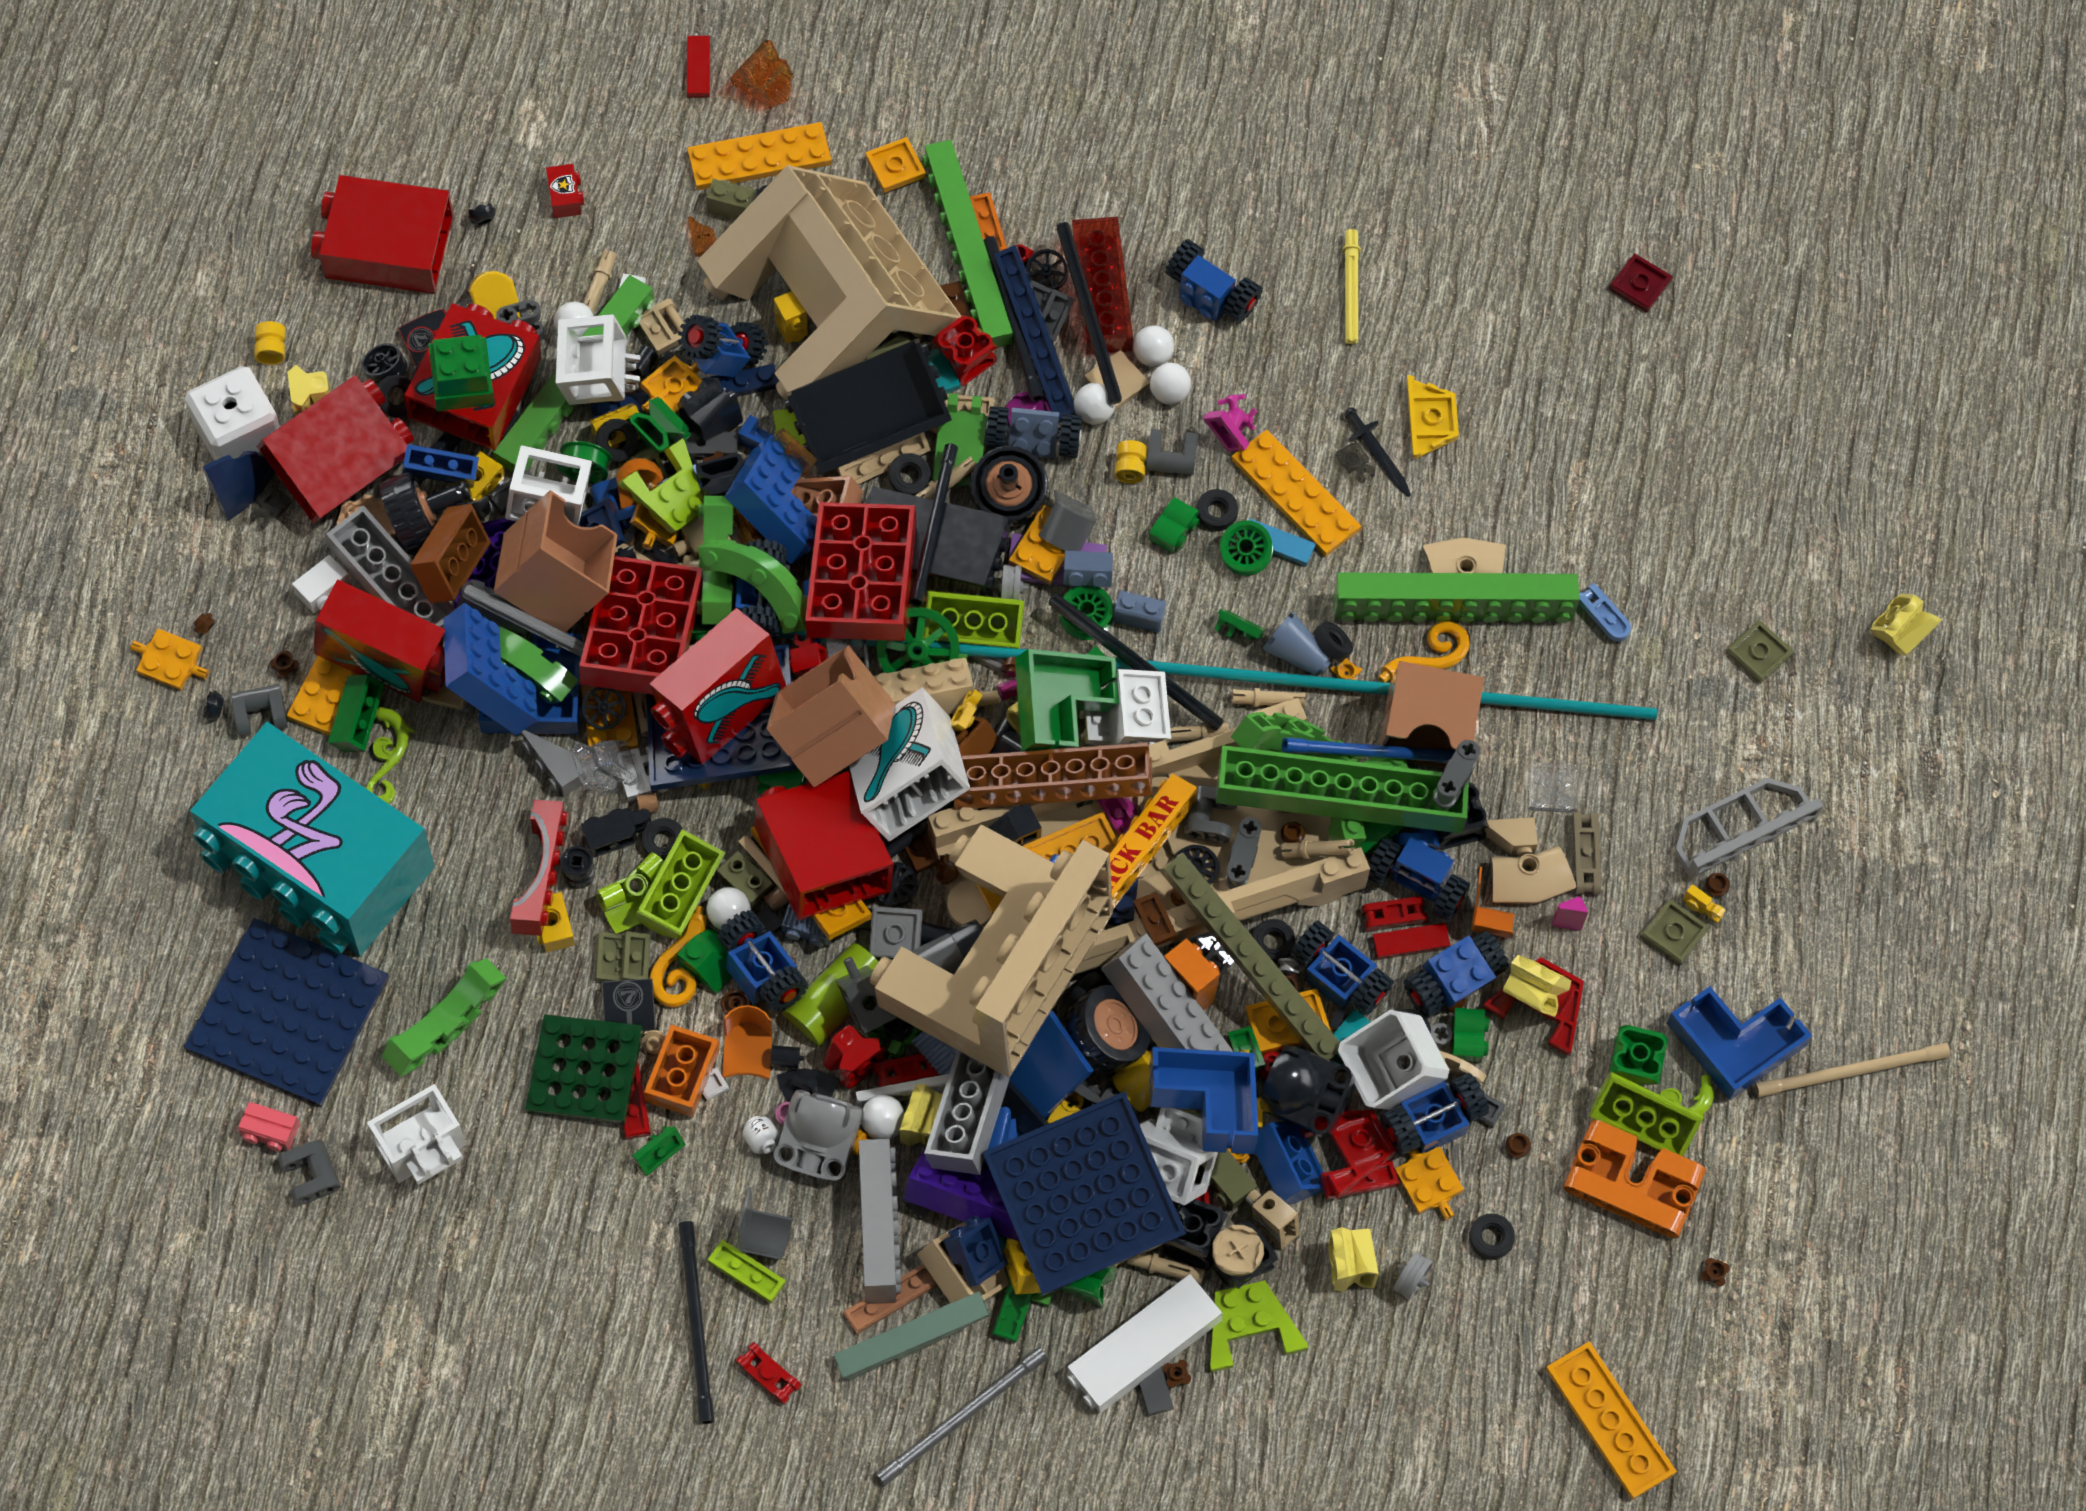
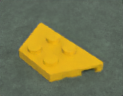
[1406,375,1459,459]

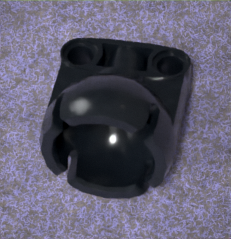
[1260,1046,1355,1138]

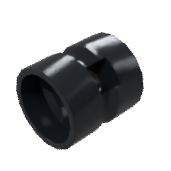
[561,846,595,889]

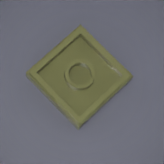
[1725,620,1794,684]
[1640,898,1710,966]

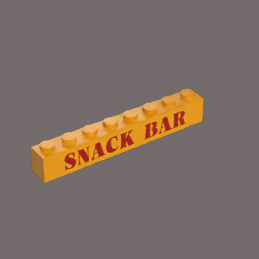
[1107,773,1197,909]

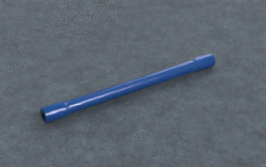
[1281,737,1456,763]

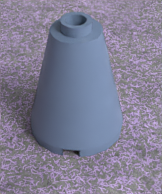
[1262,611,1330,675]

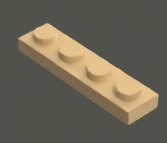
[836,432,931,484]

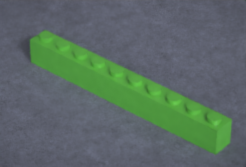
[922,140,1013,348]
[493,275,655,473]

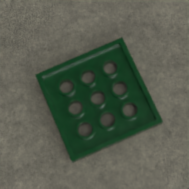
[525,1014,644,1124]

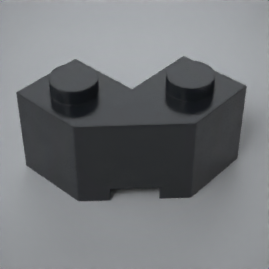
[988,803,1042,846]

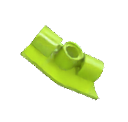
[596,852,664,934]

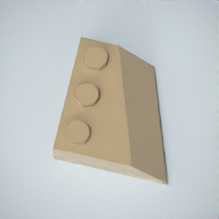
[917,1222,1010,1303]

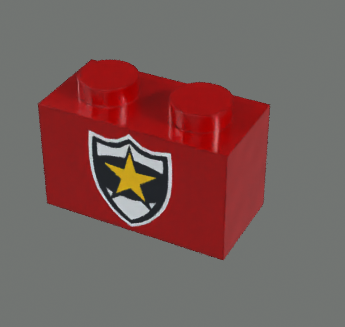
[546,164,585,219]

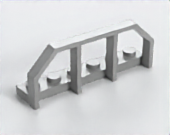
[1674,778,1824,881]

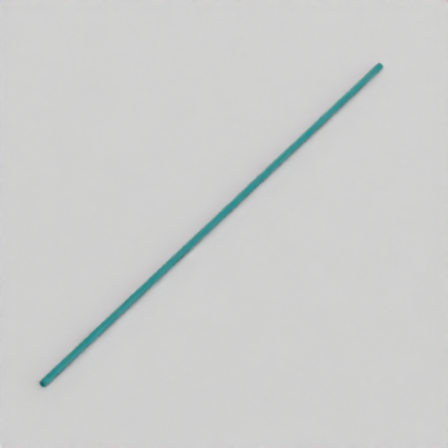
[775,626,1657,720]

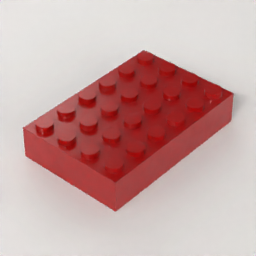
[805,502,917,641]
[579,556,703,695]

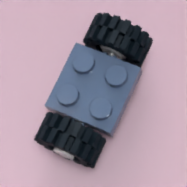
[986,406,1082,459]

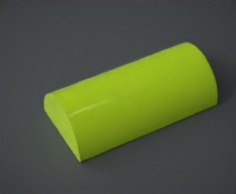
[923,591,1024,649]
[636,829,725,938]
[782,943,878,1047]
[1589,1072,1704,1156]

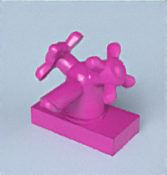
[1203,394,1257,452]

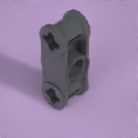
[1434,740,1480,809]
[1226,817,1261,889]

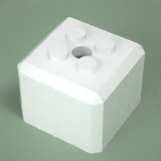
[185,366,280,461]
[1338,1010,1449,1110]

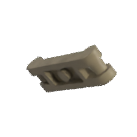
[1572,812,1601,895]

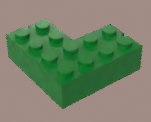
[1015,649,1119,752]

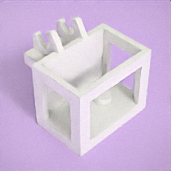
[556,314,641,405]
[505,445,592,526]
[1079,669,1171,746]
[367,1084,466,1185]
[1140,1107,1218,1205]

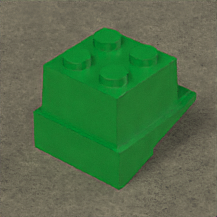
[428,335,494,411]

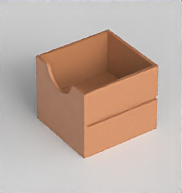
[494,490,618,632]
[767,645,895,787]
[1379,661,1485,770]

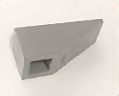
[521,730,588,796]

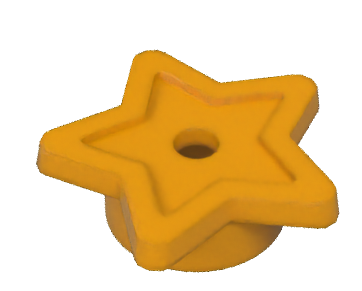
[1331,658,1362,680]

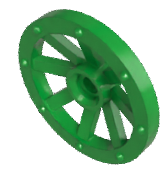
[877,607,960,673]

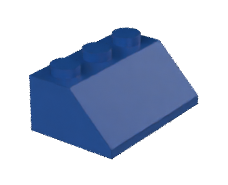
[1254,1122,1324,1204]

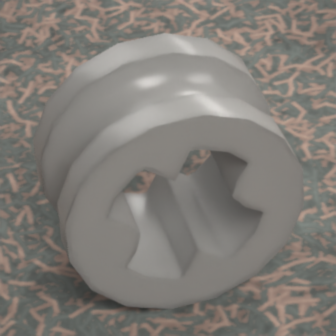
[1278,958,1301,976]
[1431,1023,1452,1048]

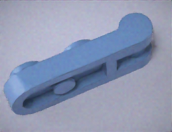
[1578,583,1631,642]

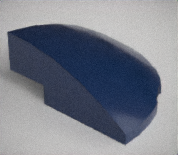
[203,451,275,521]

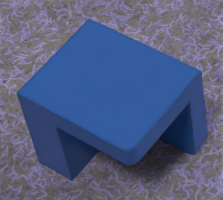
[738,415,775,450]

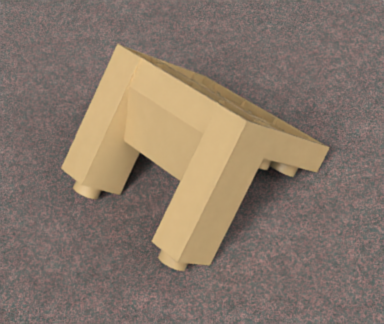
[697,165,961,400]
[870,825,1113,1078]

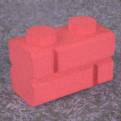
[238,1102,300,1152]

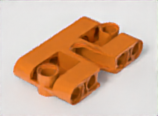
[1563,1120,1706,1238]

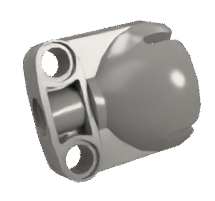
[774,1090,862,1180]

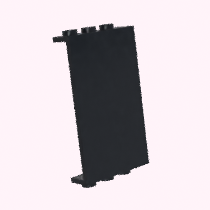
[784,338,952,475]
[866,486,1010,596]

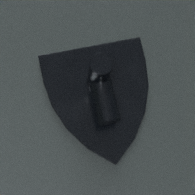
[777,1068,840,1102]

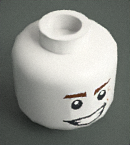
[742,1116,780,1154]

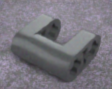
[496,300,544,341]
[1147,429,1198,475]
[231,684,288,737]
[1184,786,1237,843]
[277,1140,341,1205]

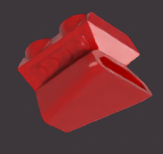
[932,315,998,386]
[823,1025,885,1089]

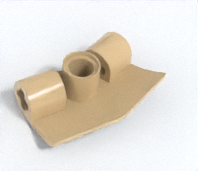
[1423,538,1506,573]
[1490,846,1576,904]

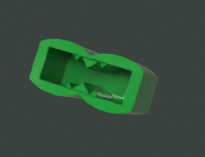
[1149,497,1200,554]
[1451,1008,1489,1063]

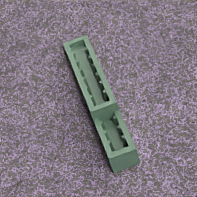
[834,1291,990,1380]

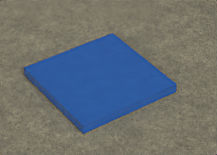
[1010,1010,1094,1119]

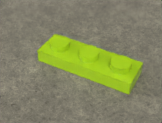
[708,1239,786,1304]

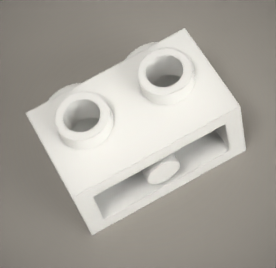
[292,555,351,613]

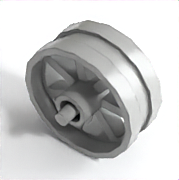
[994,565,1028,600]
[1393,1251,1434,1300]

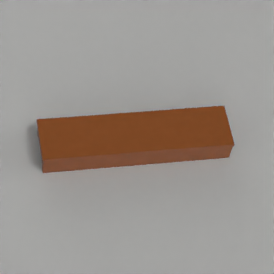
[954,743,1152,810]

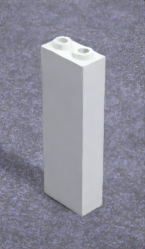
[1067,1274,1223,1414]

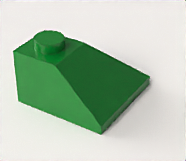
[677,928,733,995]

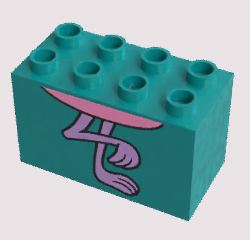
[190,722,435,957]

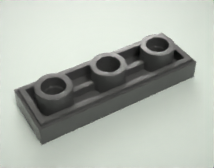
[666,432,737,458]

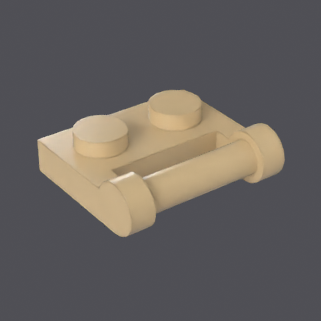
[639,299,685,355]

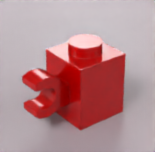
[789,631,828,677]

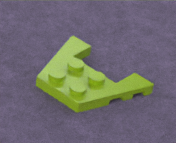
[617,438,704,534]
[1210,1280,1309,1373]

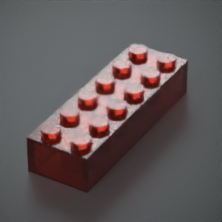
[1071,217,1133,355]

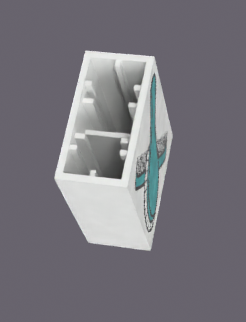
[849,687,970,841]

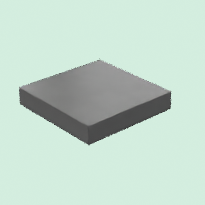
[869,906,923,958]

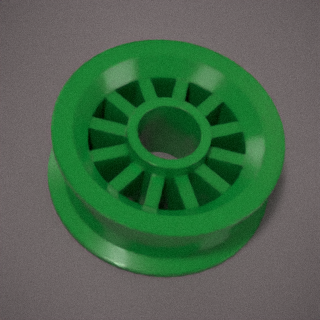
[556,441,612,484]
[1220,520,1273,576]
[1060,585,1114,640]

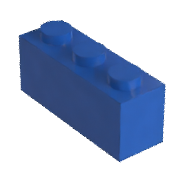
[402,444,479,487]

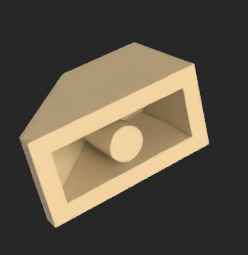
[1485,817,1538,857]

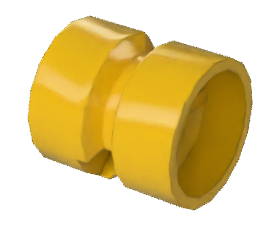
[254,321,286,365]
[1114,440,1147,484]

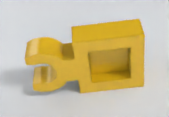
[951,689,983,732]
[1683,884,1726,923]

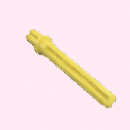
[1342,229,1361,344]

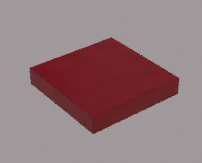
[1609,253,1673,313]

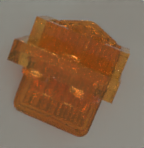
[730,39,794,107]

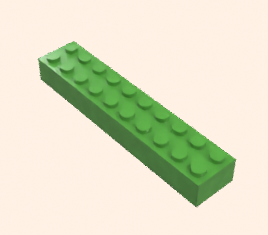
[1333,572,1580,623]
[1215,745,1469,833]

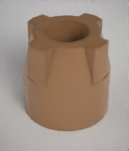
[636,793,659,813]
[763,886,789,912]

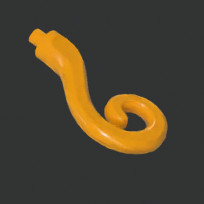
[1378,621,1470,683]
[650,906,708,1008]

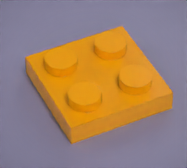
[865,137,926,193]

